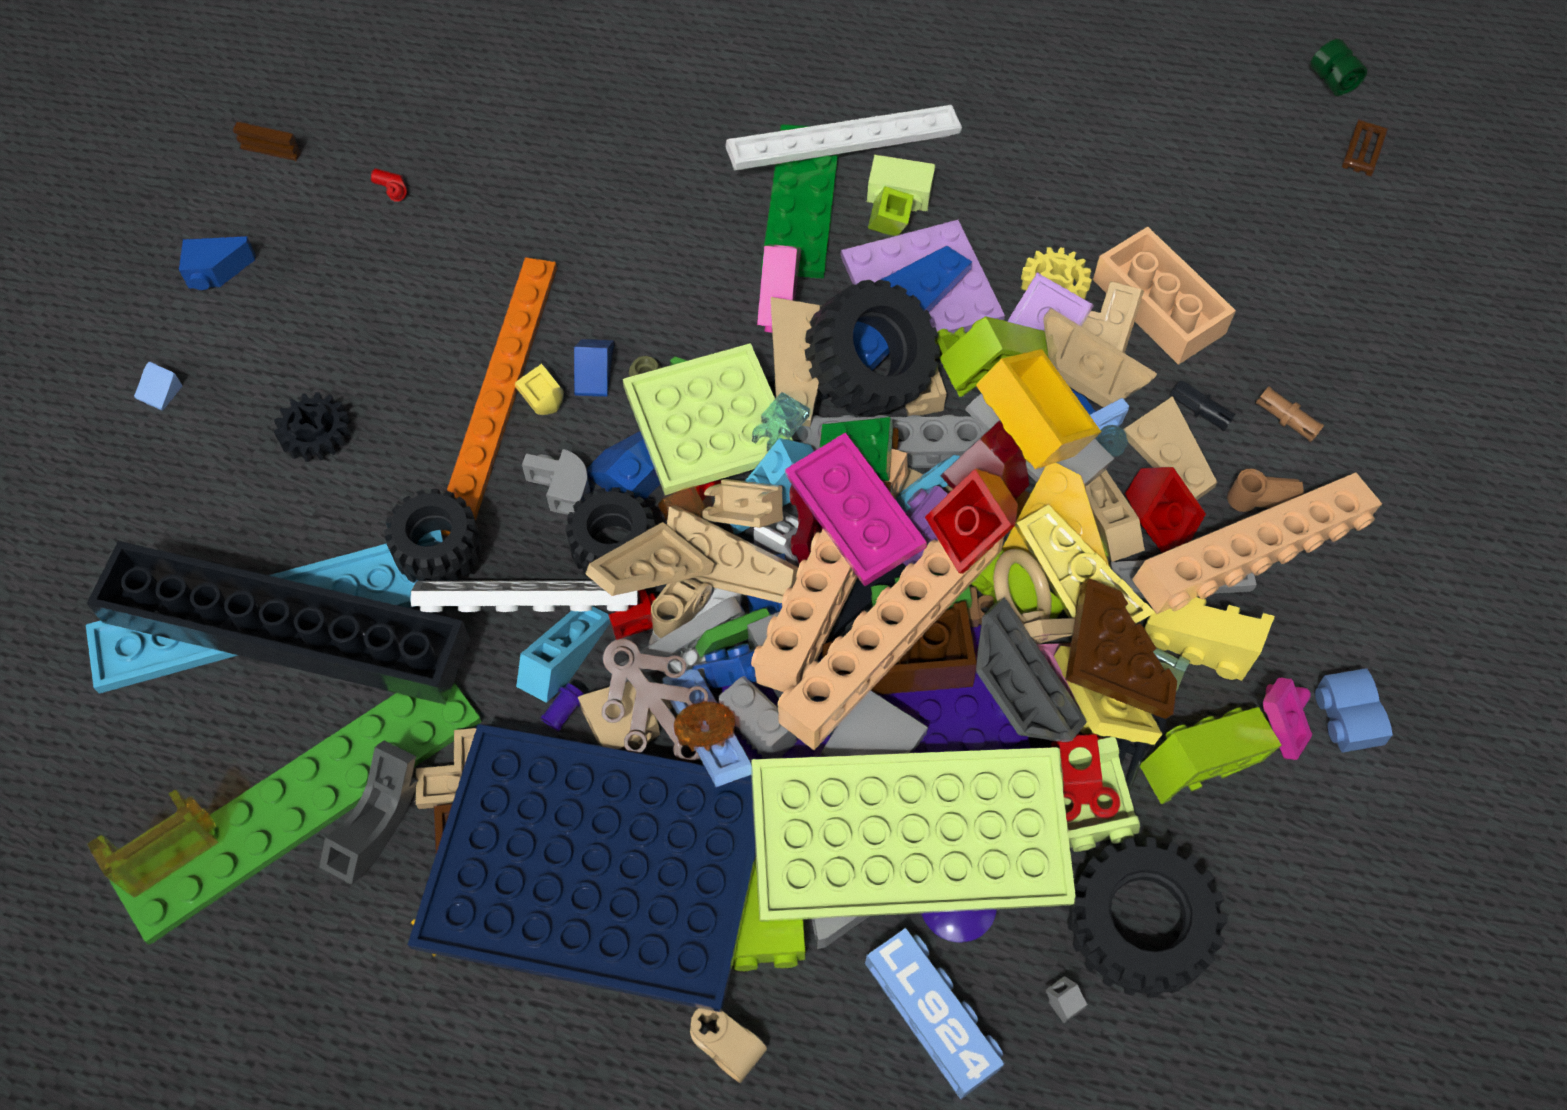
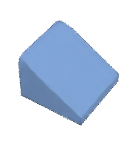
[134,362,182,411]

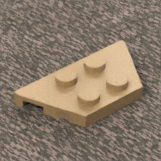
[1043,308,1157,408]

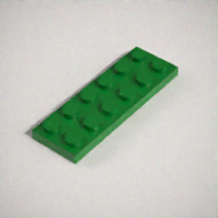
[761,124,838,279]

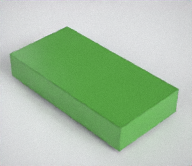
[695,608,770,658]

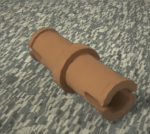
[1256,386,1325,443]

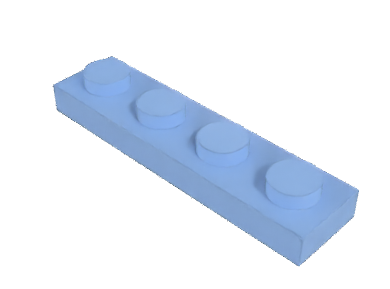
[662,668,752,787]

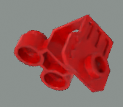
[1051,733,1120,822]

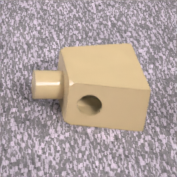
[578,681,673,751]

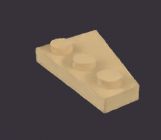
[1122,396,1217,500]

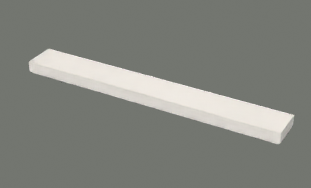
[725,105,962,170]

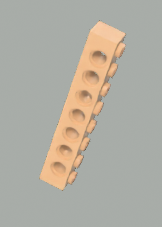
[751,449,908,692]
[1132,473,1382,614]
[778,537,1004,750]

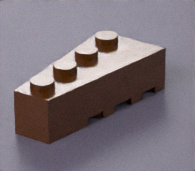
[822,601,976,695]

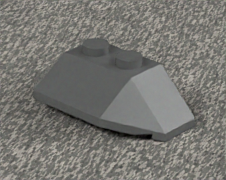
[976,597,1087,742]

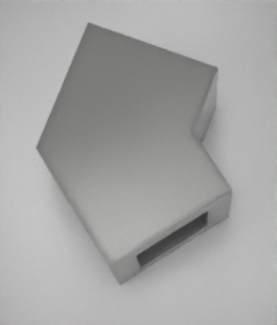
[1045,976,1087,1023]

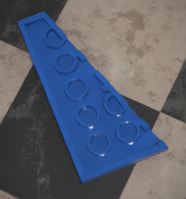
[853,245,972,371]

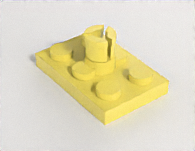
[1054,645,1162,745]

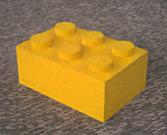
[976,349,1101,469]

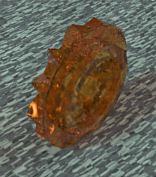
[674,702,736,752]

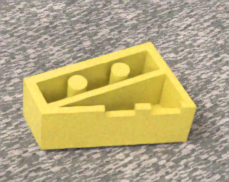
[1144,597,1275,681]

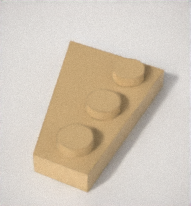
[586,522,714,596]

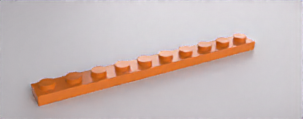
[440,257,557,536]

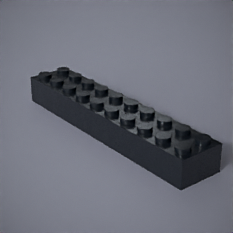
[86,541,470,705]

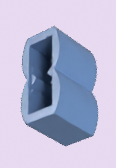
[1315,668,1393,753]

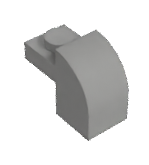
[522,449,590,515]

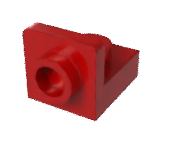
[609,589,656,640]

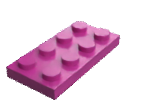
[785,432,927,587]

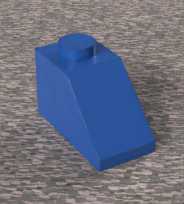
[179,236,256,290]

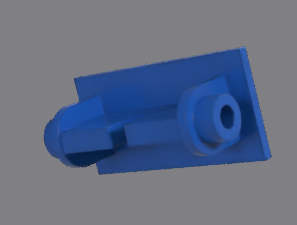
[692,644,756,688]

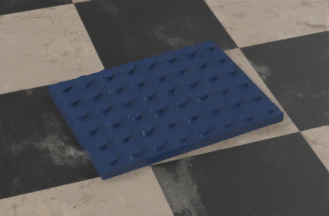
[407,724,756,1013]

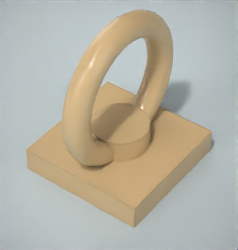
[993,549,1075,644]

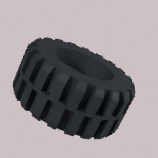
[805,280,940,416]

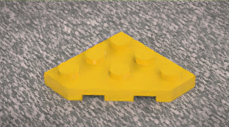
[1002,463,1111,568]

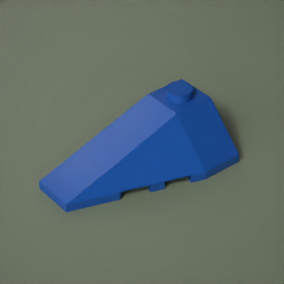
[586,431,660,500]

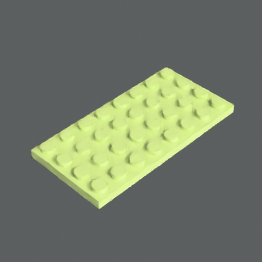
[751,747,1076,922]

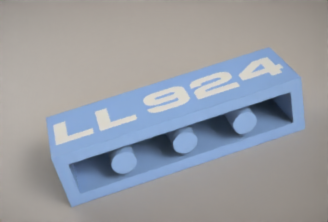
[865,928,1004,1099]

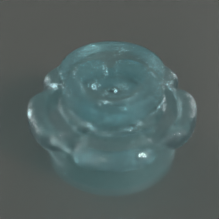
[1095,425,1128,457]

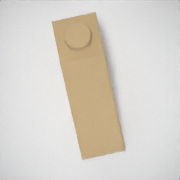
[1086,470,1145,562]

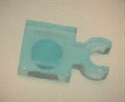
[752,392,810,451]

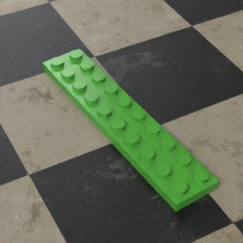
[109,683,482,945]

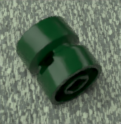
[1311,39,1368,96]

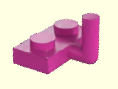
[1263,678,1312,760]

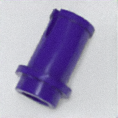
[540,683,584,732]

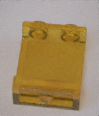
[87,789,218,898]

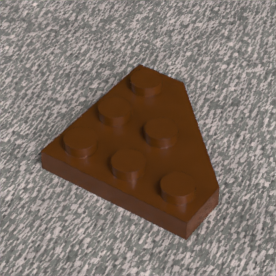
[1065,578,1177,719]

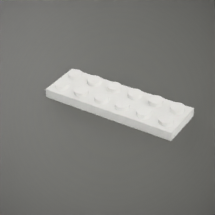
[411,580,637,612]

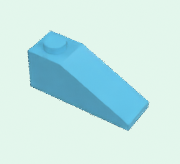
[516,606,610,703]

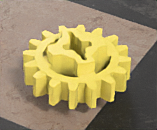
[1021,247,1092,300]

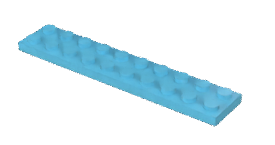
[86,530,450,694]

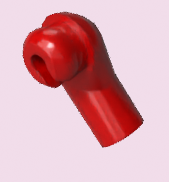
[371,168,407,202]

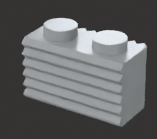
[719,676,797,759]

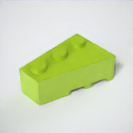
[939,316,1049,390]
[1140,707,1282,804]

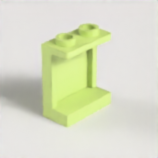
[1058,737,1140,852]

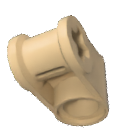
[651,578,712,638]
[690,1008,767,1083]

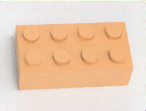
[1093,227,1236,365]

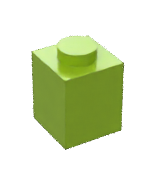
[868,186,914,236]

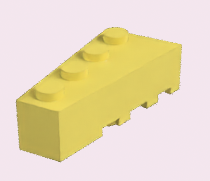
[1015,505,1155,624]

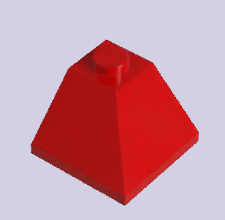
[1125,467,1206,553]
[925,469,1018,574]

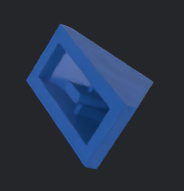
[574,339,614,397]

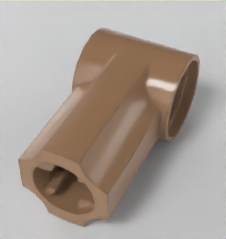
[1227,469,1304,512]

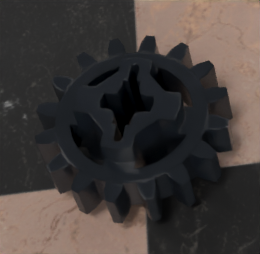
[274,392,351,462]

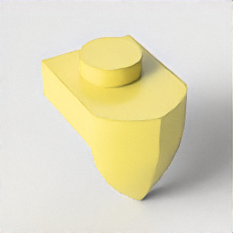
[515,364,564,415]

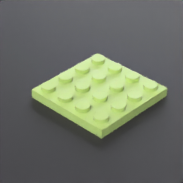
[623,343,793,495]

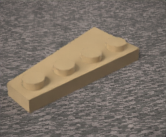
[771,297,821,427]
[667,505,798,603]

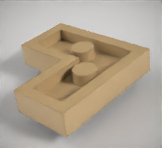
[1081,281,1144,353]
[416,728,476,809]

